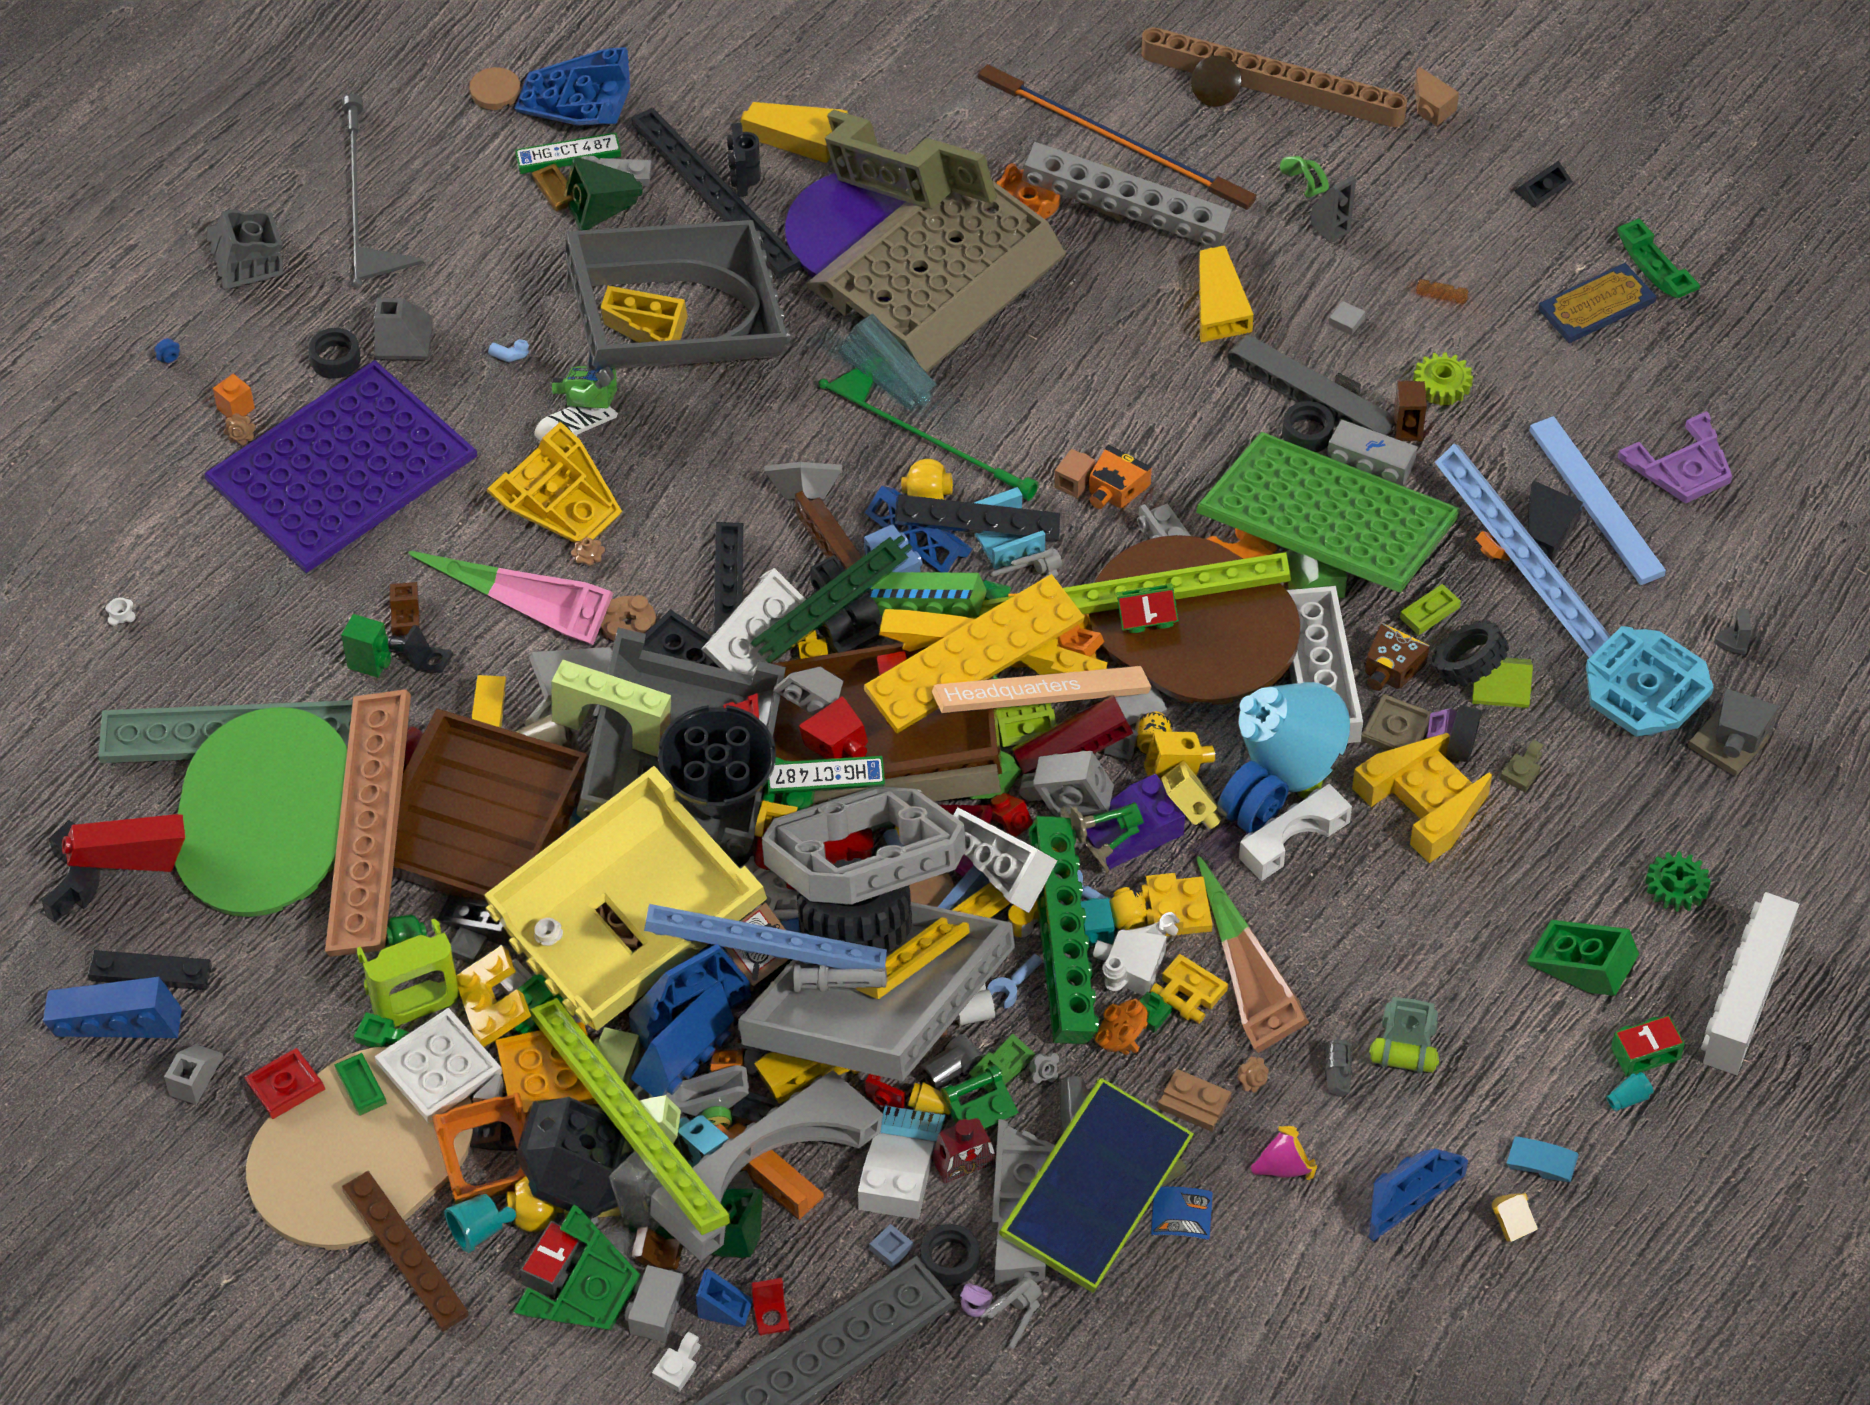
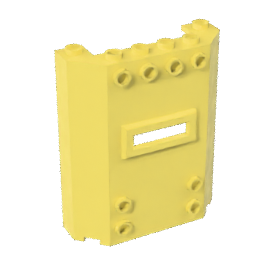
[485,766,767,1031]

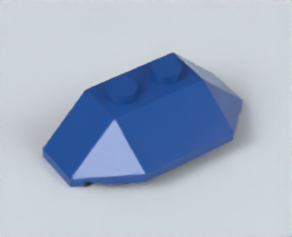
[1369,1148,1468,1241]

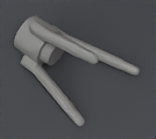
[991,548,1062,580]
[979,1277,1042,1349]

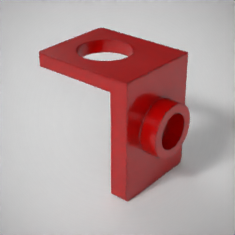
[865,1074,905,1109]
[751,1278,790,1336]

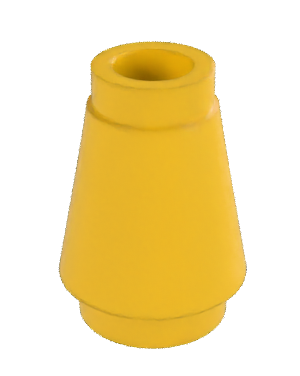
[908,1082,950,1115]

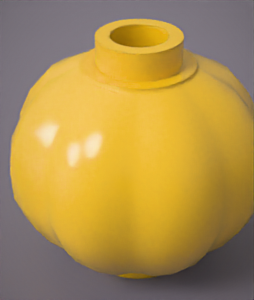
[901,459,953,500]
[506,1177,563,1232]

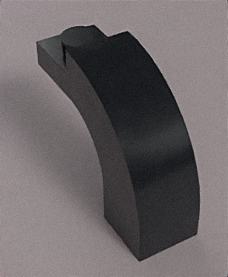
[42,820,100,923]

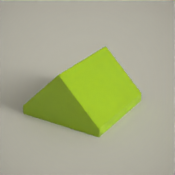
[1472,658,1533,708]

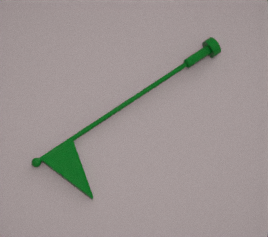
[818,352,1039,501]

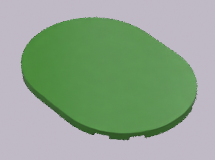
[175,707,348,917]

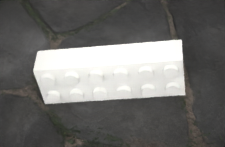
[1287,586,1363,743]
[1701,892,1799,1075]

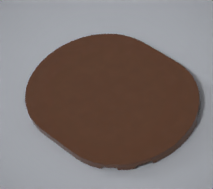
[1089,535,1301,705]

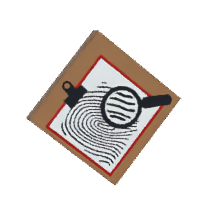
[724,902,790,987]

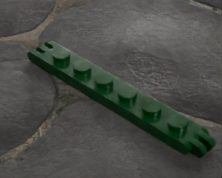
[750,535,913,664]

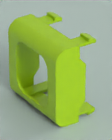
[357,918,459,1027]

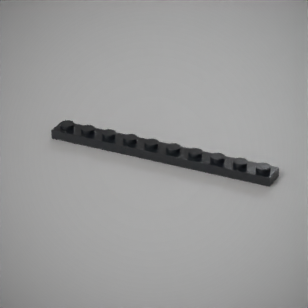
[631,107,801,279]

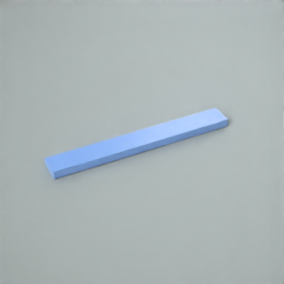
[1529,416,1666,586]

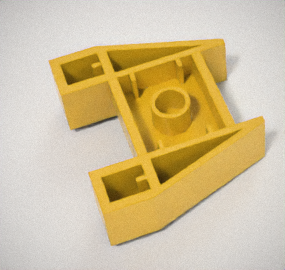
[1352,733,1492,863]

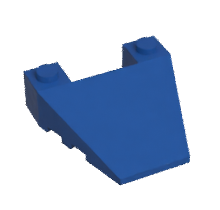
[629,944,751,1050]

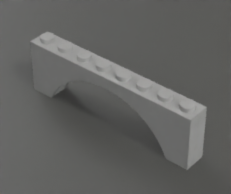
[650,1070,883,1261]

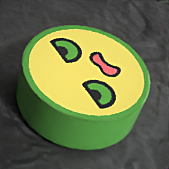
[701,1106,732,1129]

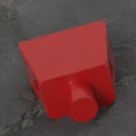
[799,696,868,759]

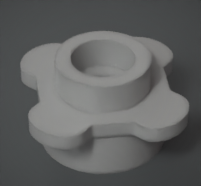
[1030,1053,1059,1083]

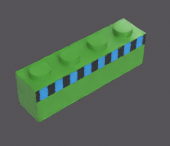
[868,572,987,617]

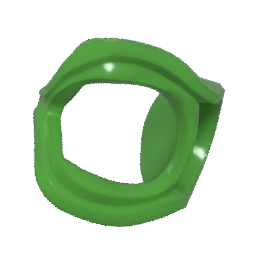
[1280,156,1329,197]

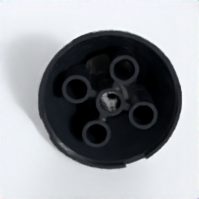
[658,705,776,820]

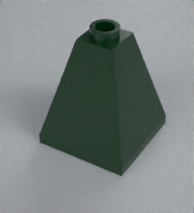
[564,157,643,231]

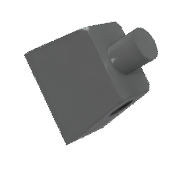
[1716,688,1778,758]

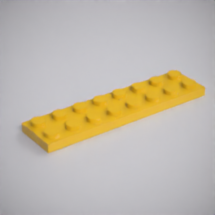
[864,574,1085,734]

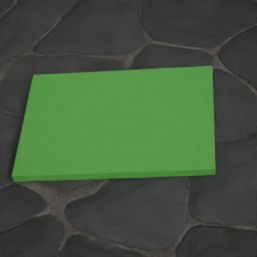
[1196,432,1461,593]

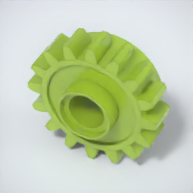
[1413,352,1473,406]

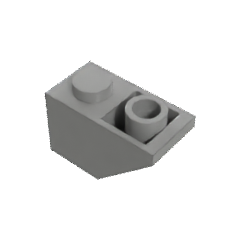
[774,667,843,715]
[164,1044,223,1105]

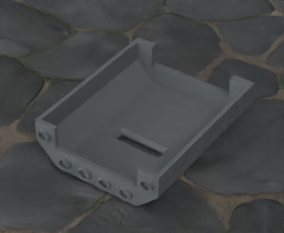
[576,627,786,858]

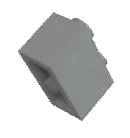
[625,1265,685,1342]

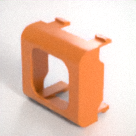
[432,1093,526,1204]

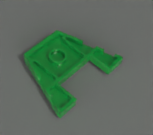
[514,1205,641,1331]

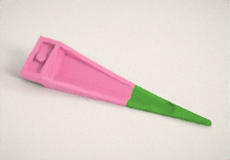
[408,551,613,645]

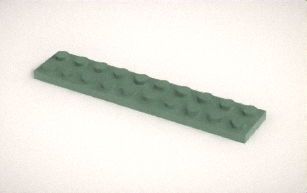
[98,700,353,763]

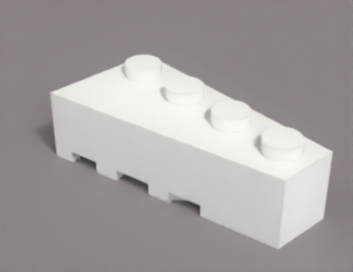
[953,808,1057,913]

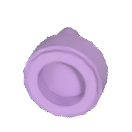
[961,1283,993,1317]

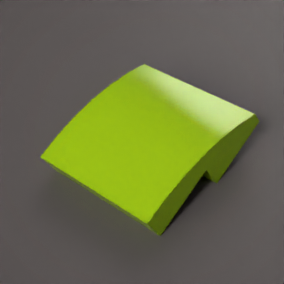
[996,703,1057,747]

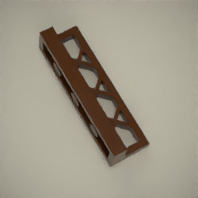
[795,491,862,570]

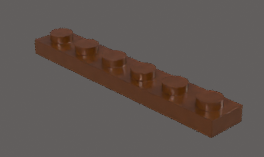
[342,1170,469,1332]

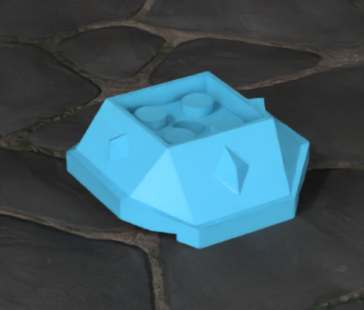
[1586,626,1714,737]

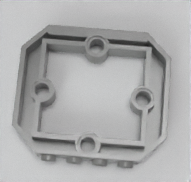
[762,787,966,904]

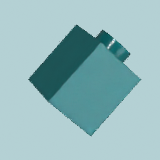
[1081,898,1114,946]

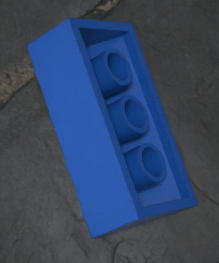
[631,982,734,1097]

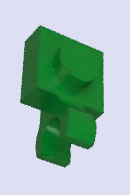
[354,1012,409,1048]

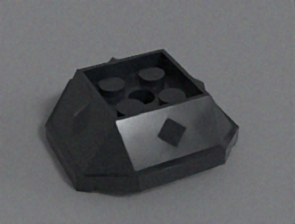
[516,1096,641,1219]

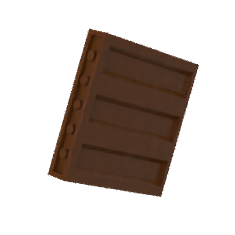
[392,708,589,901]

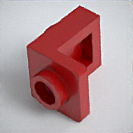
[988,793,1033,837]

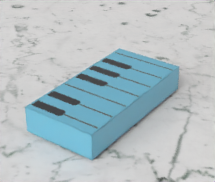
[880,1106,945,1142]

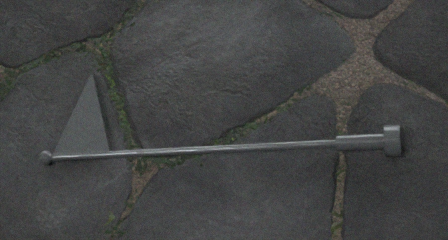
[342,94,424,289]

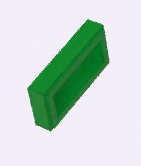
[334,1053,387,1116]

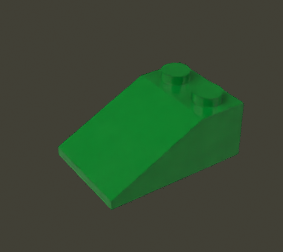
[1527,920,1639,996]

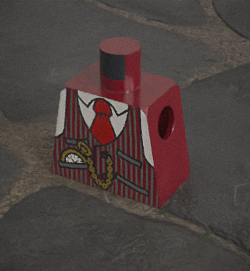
[932,1118,996,1184]

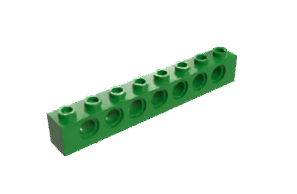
[1029,816,1099,1044]

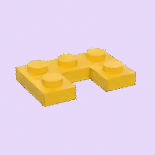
[456,945,531,1047]

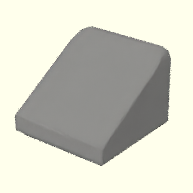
[473,1074,504,1103]

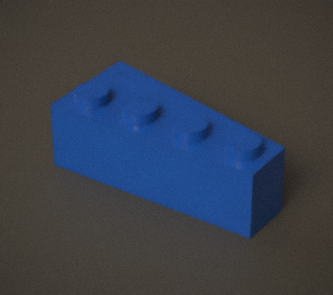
[43,977,182,1038]

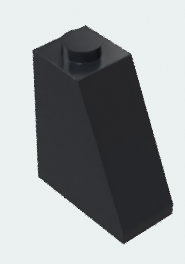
[1527,481,1583,562]

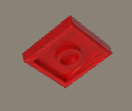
[244,1048,325,1119]

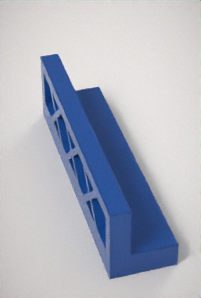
[865,486,973,573]

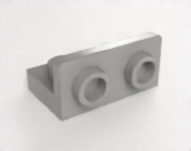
[1137,503,1191,539]

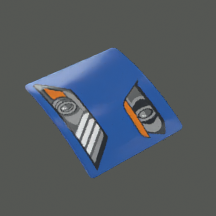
[1151,1187,1213,1240]

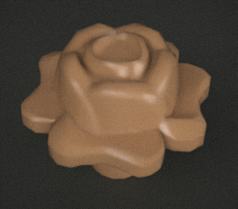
[224,413,256,445]
[571,538,605,566]
[1238,1056,1269,1092]

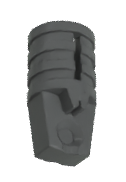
[1324,1039,1352,1097]

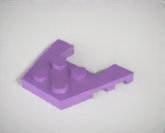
[1618,411,1732,504]

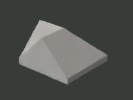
[764,462,842,500]

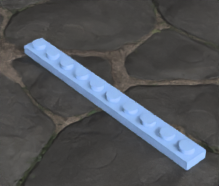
[1435,444,1611,658]

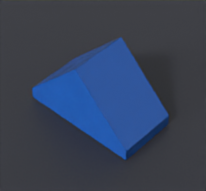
[696,1269,753,1327]

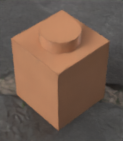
[1054,449,1095,498]

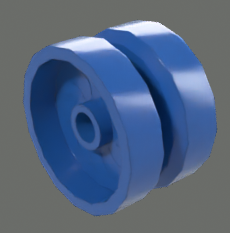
[1217,761,1289,834]

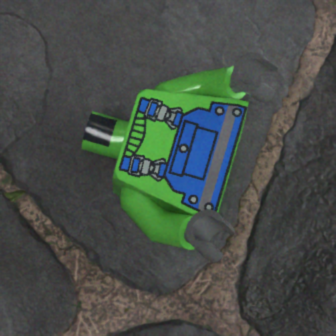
[552,342,620,409]

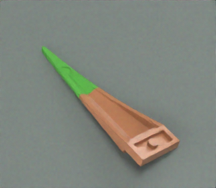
[1197,856,1309,1053]

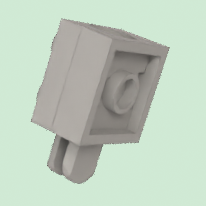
[1019,751,1114,817]

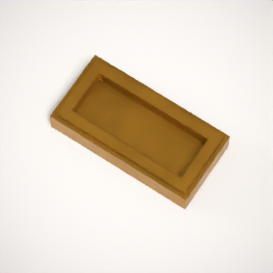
[532,164,574,212]

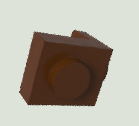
[632,1227,683,1270]

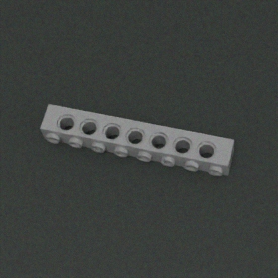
[1022,142,1232,247]

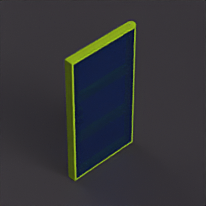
[999,1078,1194,1293]

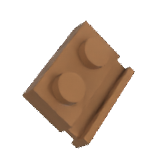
[1158,1069,1231,1132]

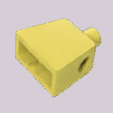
[1161,760,1221,830]

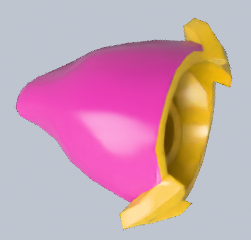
[1251,1126,1317,1180]

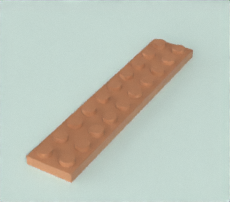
[325,689,411,957]

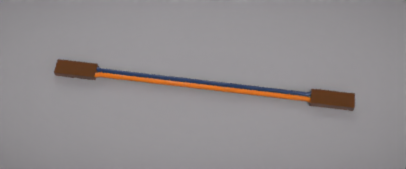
[978,64,1256,210]

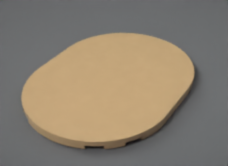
[246,1047,473,1250]

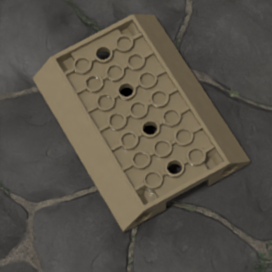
[807,180,1066,376]

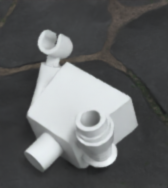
[1093,912,1180,996]

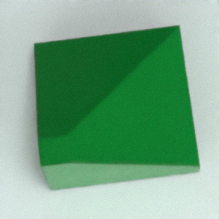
[983,580,1011,600]

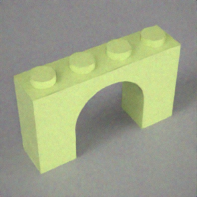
[551,660,671,757]

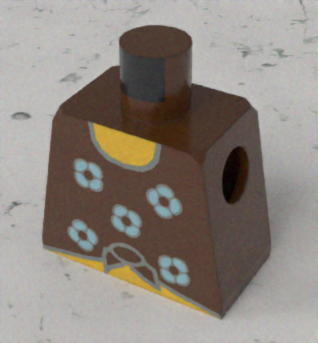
[1365,623,1429,691]

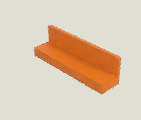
[716,1123,824,1220]

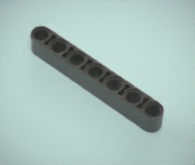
[1227,335,1395,435]

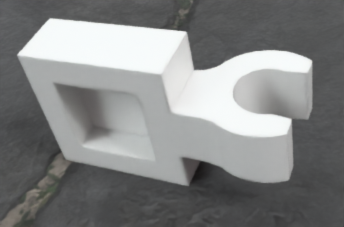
[652,1332,701,1393]

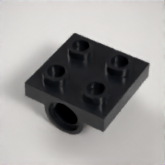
[727,123,761,197]

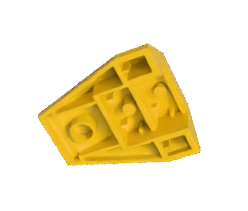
[487,422,622,543]

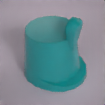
[445,1194,516,1253]

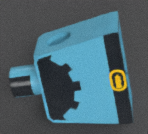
[678,1115,729,1168]

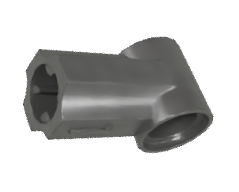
[921,1034,984,1089]

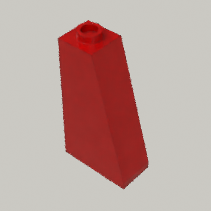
[62,814,186,872]

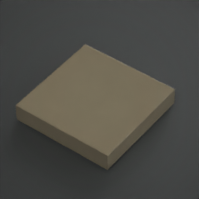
[1361,694,1433,751]
[1688,707,1769,777]

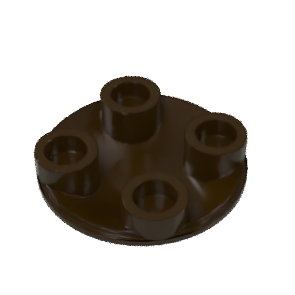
[1191,56,1242,107]

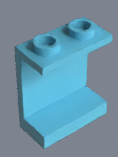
[974,487,1045,569]

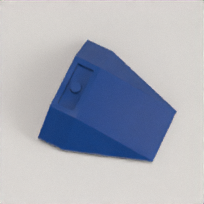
[514,47,630,125]

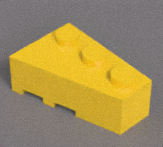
[601,286,688,343]
[754,1052,860,1104]

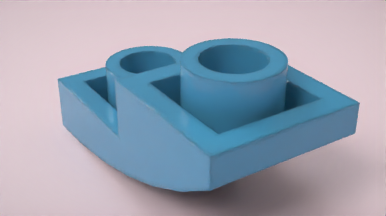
[1506,1136,1579,1182]

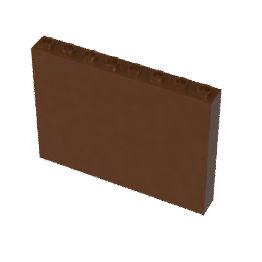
[772,642,1002,794]

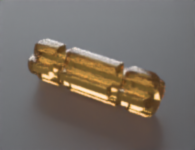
[1416,279,1469,304]

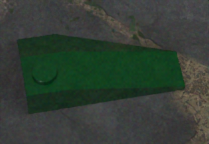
[628,1189,763,1258]

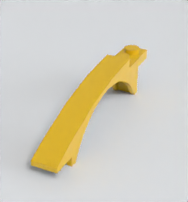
[879,609,1107,675]

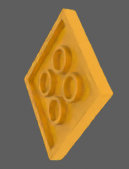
[496,1022,597,1118]

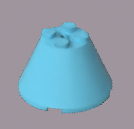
[1239,682,1350,792]

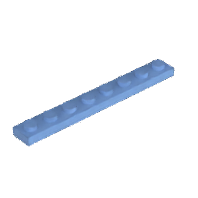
[644,904,887,969]

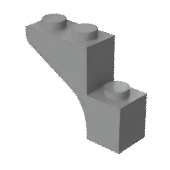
[634,1065,749,1116]

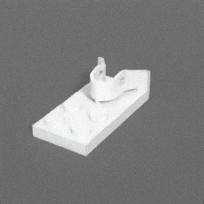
[701,568,806,676]

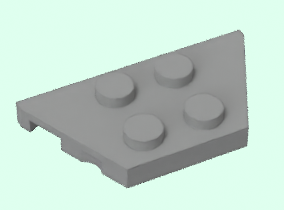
[992,1119,1057,1228]

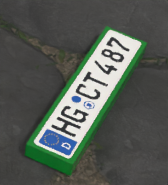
[515,132,621,174]
[767,756,885,794]

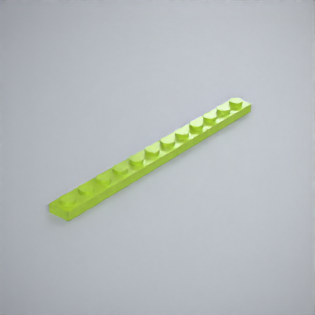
[967,552,1291,619]
[530,999,730,1235]

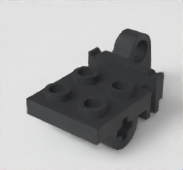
[806,555,883,653]

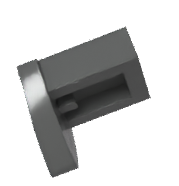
[1714,608,1751,654]

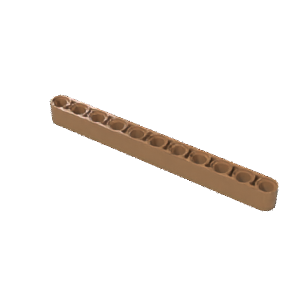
[1141,27,1407,127]

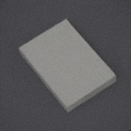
[529,647,612,701]

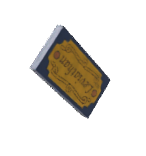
[1538,263,1657,344]

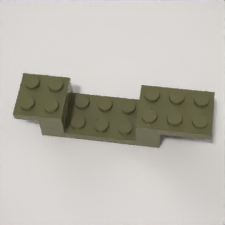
[825,110,997,210]

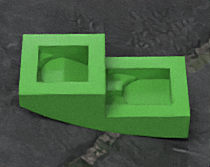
[969,1033,1036,1093]

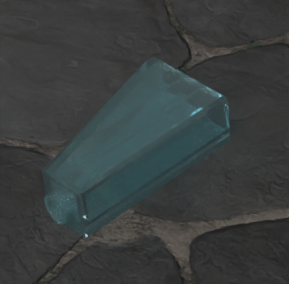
[838,313,937,410]

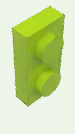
[1400,584,1461,635]

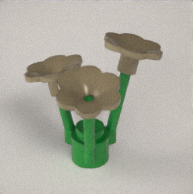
[1061,802,1144,873]

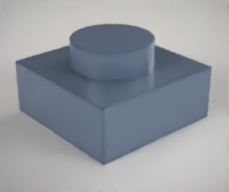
[869,1224,913,1268]

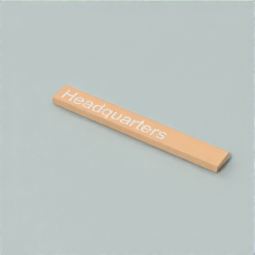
[932,666,1151,713]

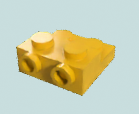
[1141,873,1212,936]

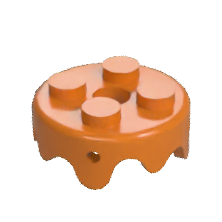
[997,163,1061,219]

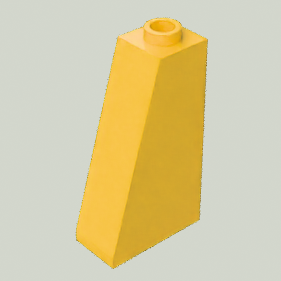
[740,102,848,163]
[1199,246,1254,343]

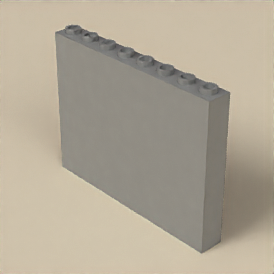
[738,902,1015,1081]

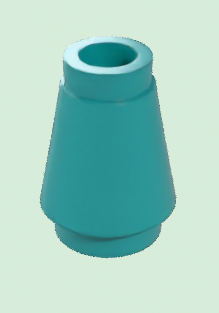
[1606,1072,1654,1112]

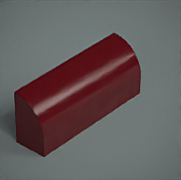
[1012,695,1133,774]

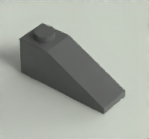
[1311,175,1356,243]

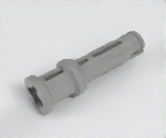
[794,965,887,992]

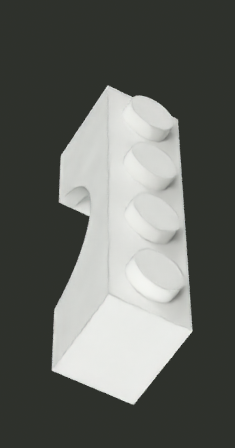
[1239,784,1352,881]

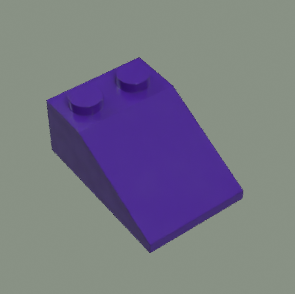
[1086,774,1185,869]

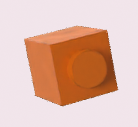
[213,373,255,418]

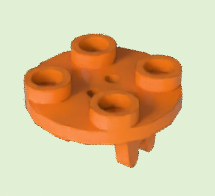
[1095,999,1148,1055]

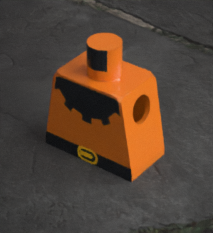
[1089,444,1152,509]

